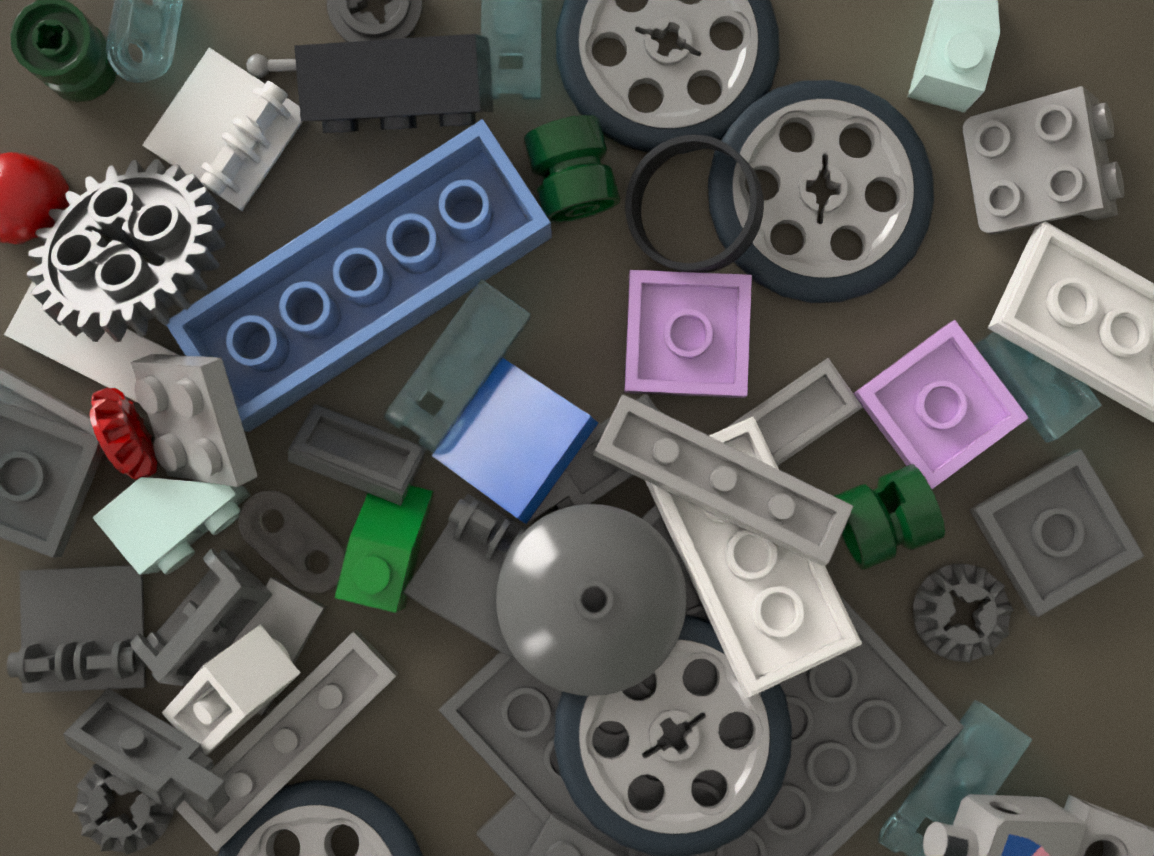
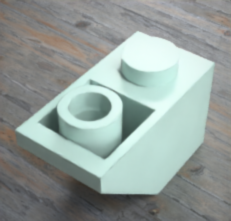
[92,477,250,575]

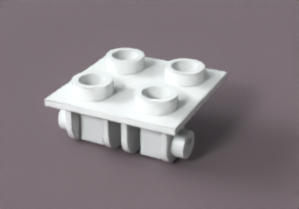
[142,48,303,211]

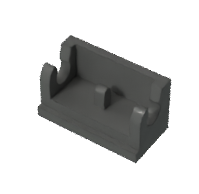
[130,548,273,686]

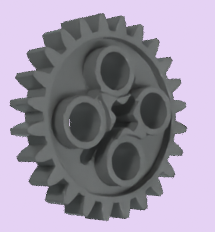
[27,159,225,342]

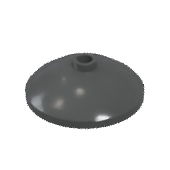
[496,504,686,696]

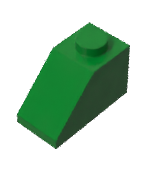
[335,486,434,613]

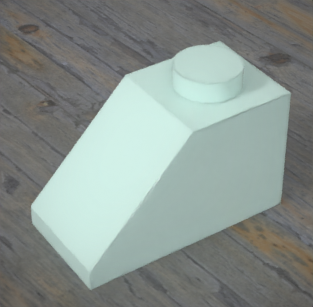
[908,0,1000,113]

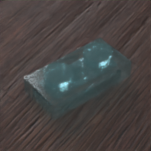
[975,331,1102,443]

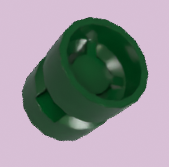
[10,0,119,102]
[524,115,621,223]
[834,464,945,570]

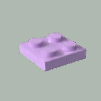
[624,270,752,398]
[853,320,1029,489]

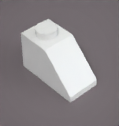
[162,624,300,756]

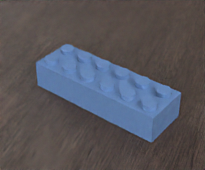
[167,119,552,432]

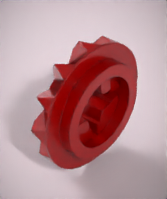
[90,387,157,481]

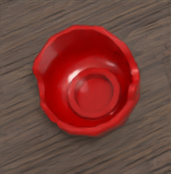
[0,152,70,245]

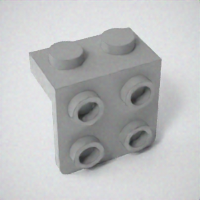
[963,86,1124,234]

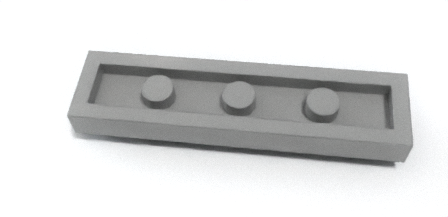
[593,394,853,566]
[176,630,399,852]

